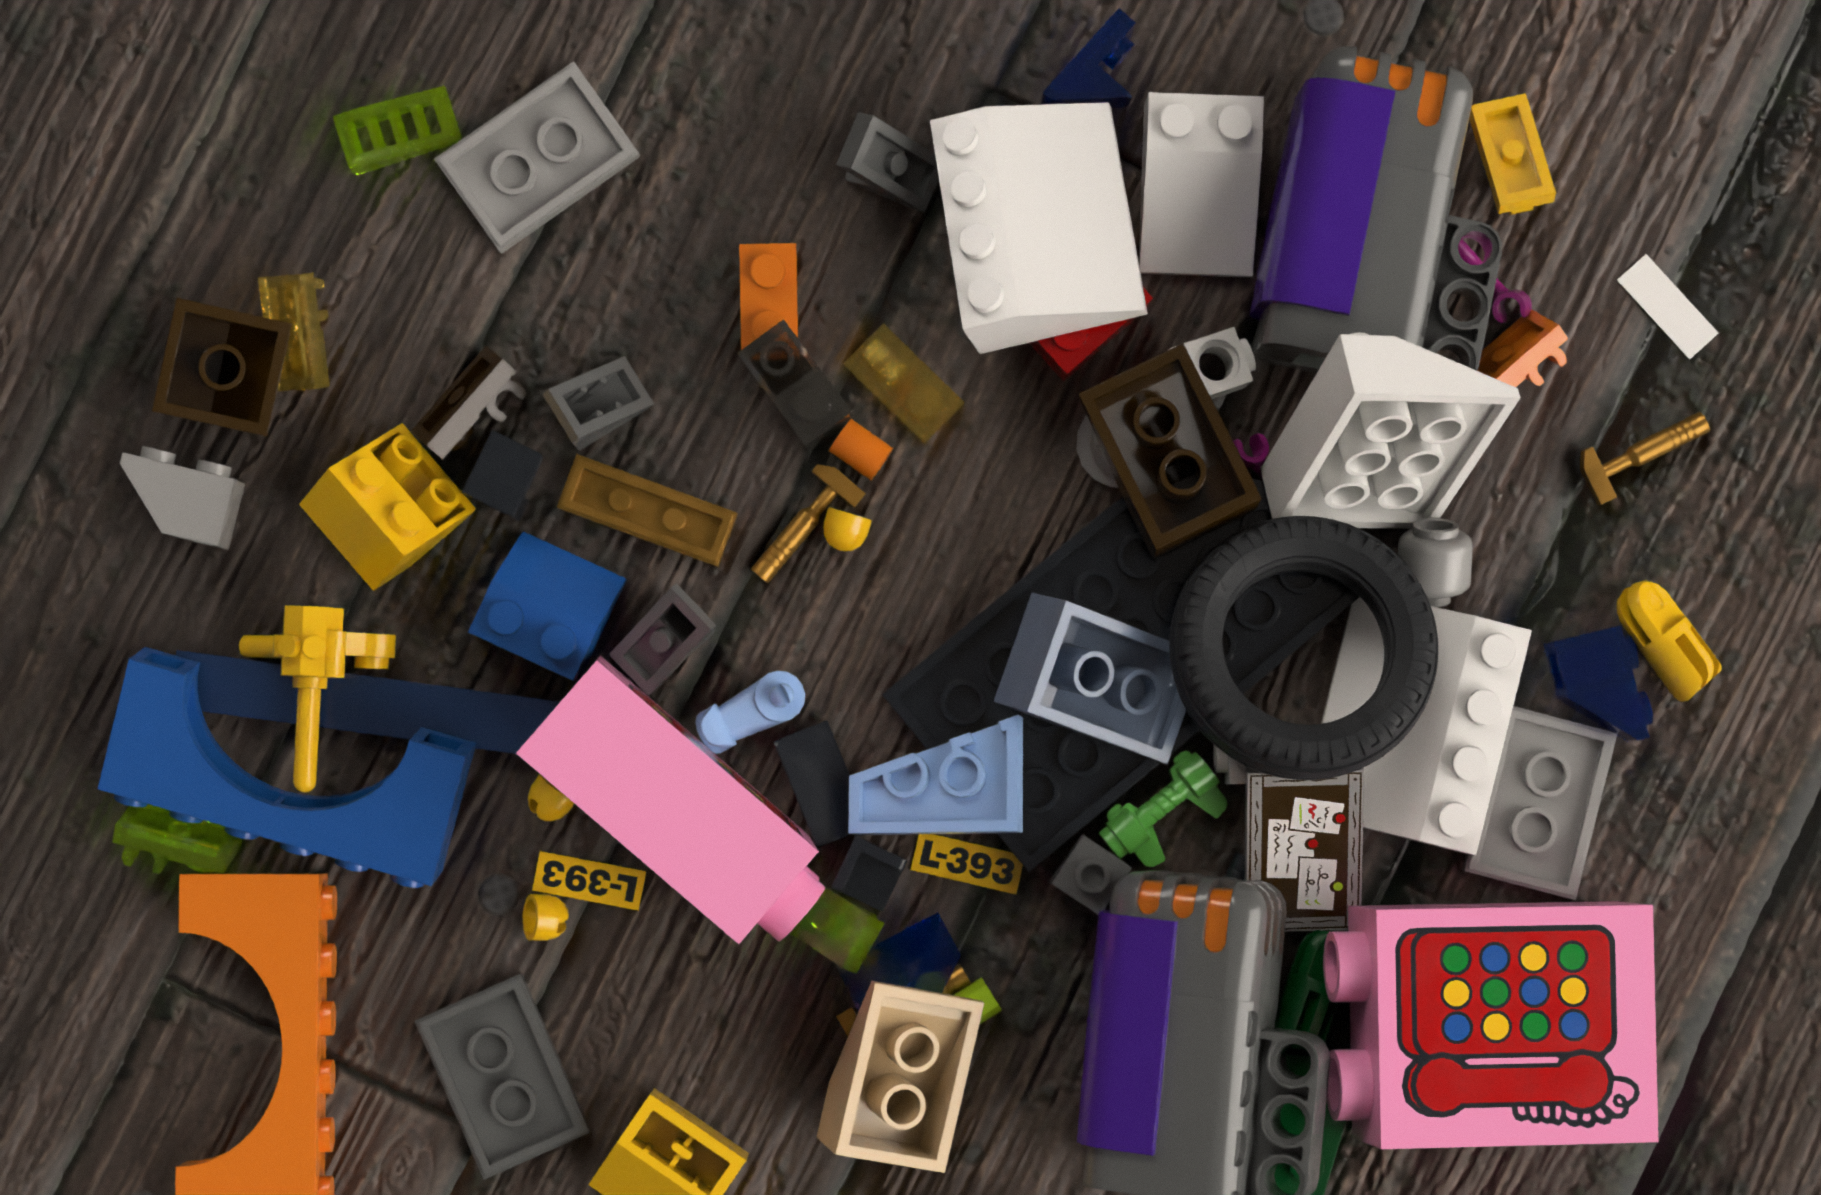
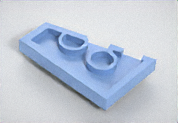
[848,715,1023,835]

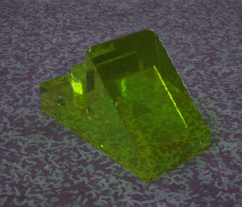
[790,886,885,974]

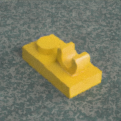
[1469,93,1556,215]

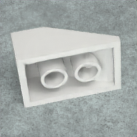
[1139,92,1264,278]

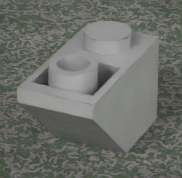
[120,446,245,550]

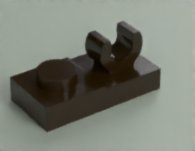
[411,346,527,460]

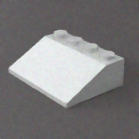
[930,102,1148,354]
[1260,332,1521,529]
[1321,597,1532,855]

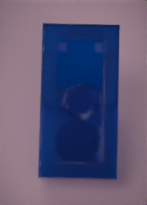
[1040,8,1136,108]

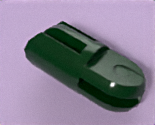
[1275,930,1340,1056]

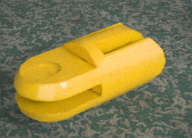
[1617,580,1722,702]

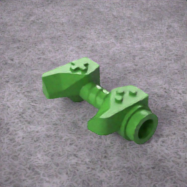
[1098,751,1227,867]

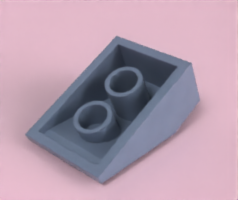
[993,593,1186,764]

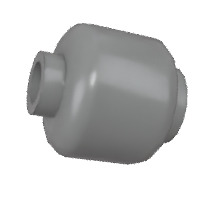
[1398,518,1472,607]

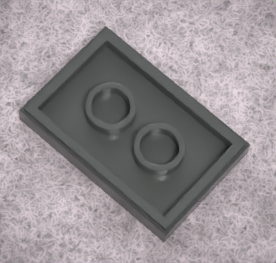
[415,973,591,1180]

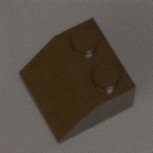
[151,298,292,436]

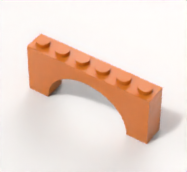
[175,873,337,1195]

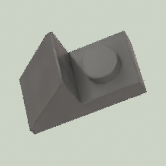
[836,112,939,213]
[609,583,716,696]

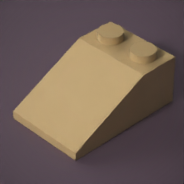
[817,980,984,1173]

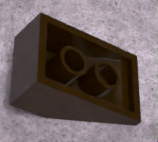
[1078,343,1262,559]

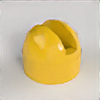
[823,507,872,551]
[528,773,575,821]
[523,894,569,941]

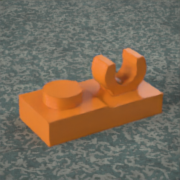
[1477,309,1568,387]

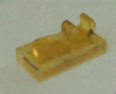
[258,272,330,391]
[843,323,965,445]

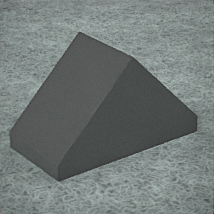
[542,356,654,451]

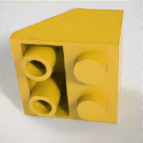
[299,423,476,591]
[588,1088,749,1195]

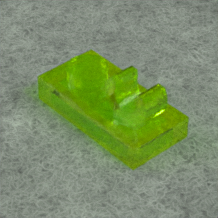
[112,804,242,874]

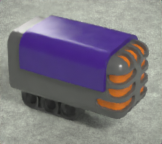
[1250,46,1502,373]
[1077,870,1330,1195]

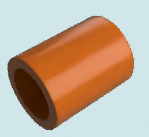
[829,419,894,481]

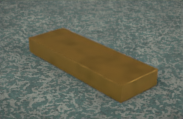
[557,454,738,567]

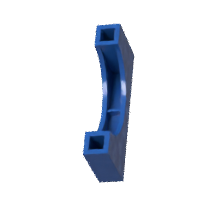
[98,647,476,888]

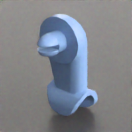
[695,671,805,754]

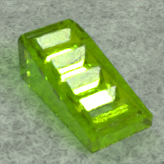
[333,86,463,176]

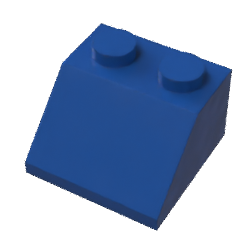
[468,531,627,682]

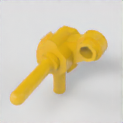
[239,605,396,793]

